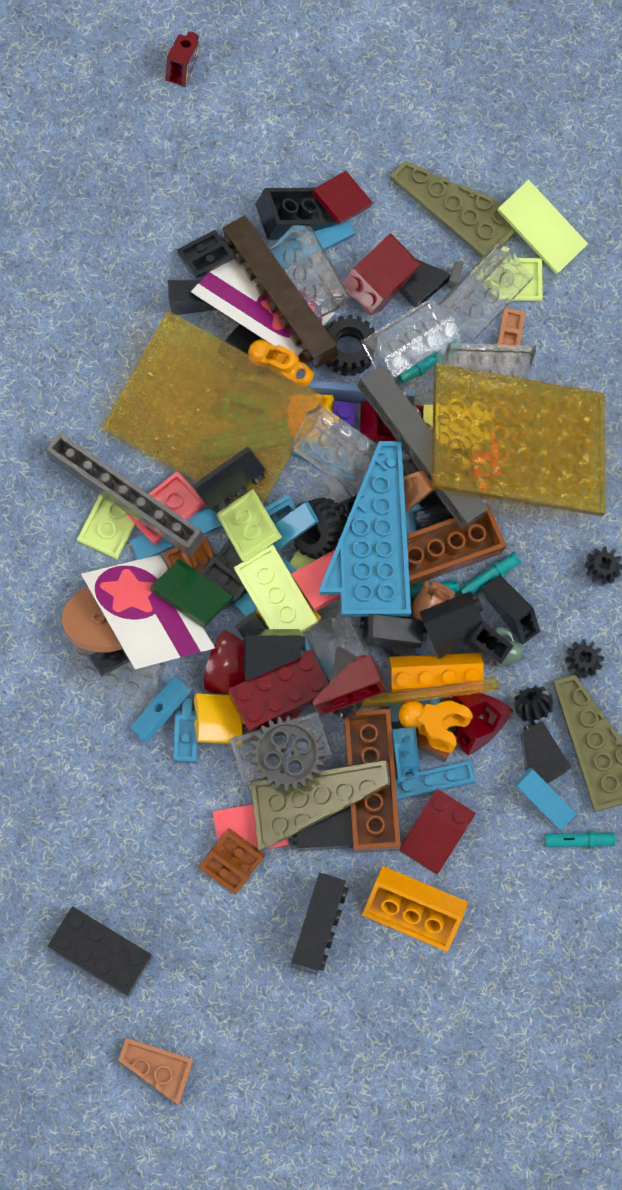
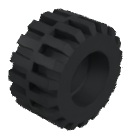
[325,315,378,376]
[291,497,348,558]

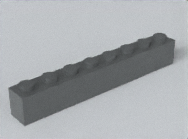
[357,365,489,529]
[46,432,205,557]

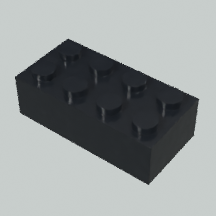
[290,872,349,975]
[47,906,153,998]

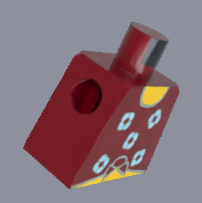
[165,31,199,87]

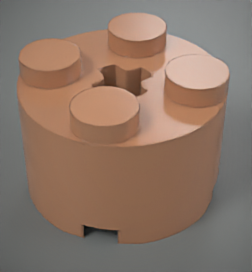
[411,580,455,621]

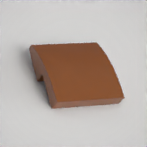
[162,536,215,573]
[198,827,265,895]

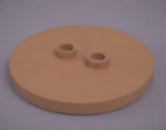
[62,586,123,653]

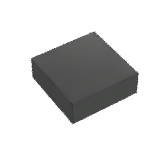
[447,261,463,290]

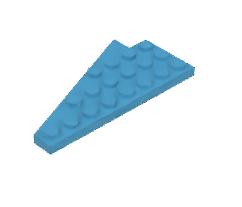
[319,441,411,617]

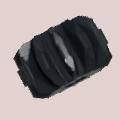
[584,546,622,585]
[565,639,604,679]
[514,685,553,723]

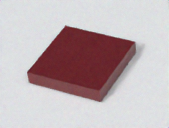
[312,171,373,225]

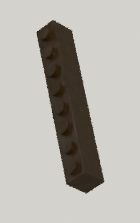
[222,215,338,369]

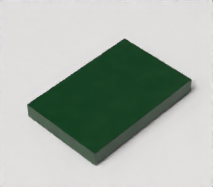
[150,559,233,628]

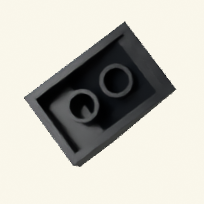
[255,188,335,240]

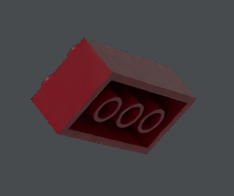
[228,650,329,735]

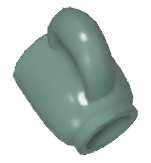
[492,627,523,667]

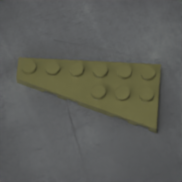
[390,161,516,263]
[553,675,622,813]
[251,760,390,852]

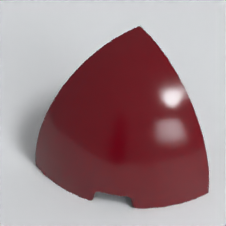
[204,630,246,694]
[450,691,514,756]

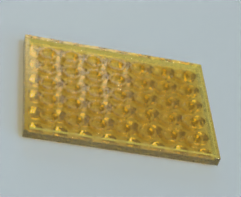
[102,310,324,505]
[432,363,606,517]

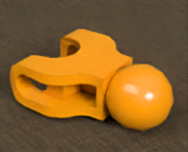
[248,339,314,387]
[398,701,473,753]

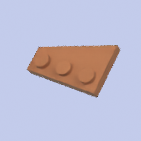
[403,470,435,513]
[118,1038,193,1106]

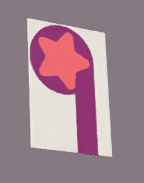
[191,249,335,356]
[81,555,215,669]

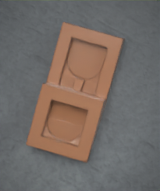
[497,307,526,352]

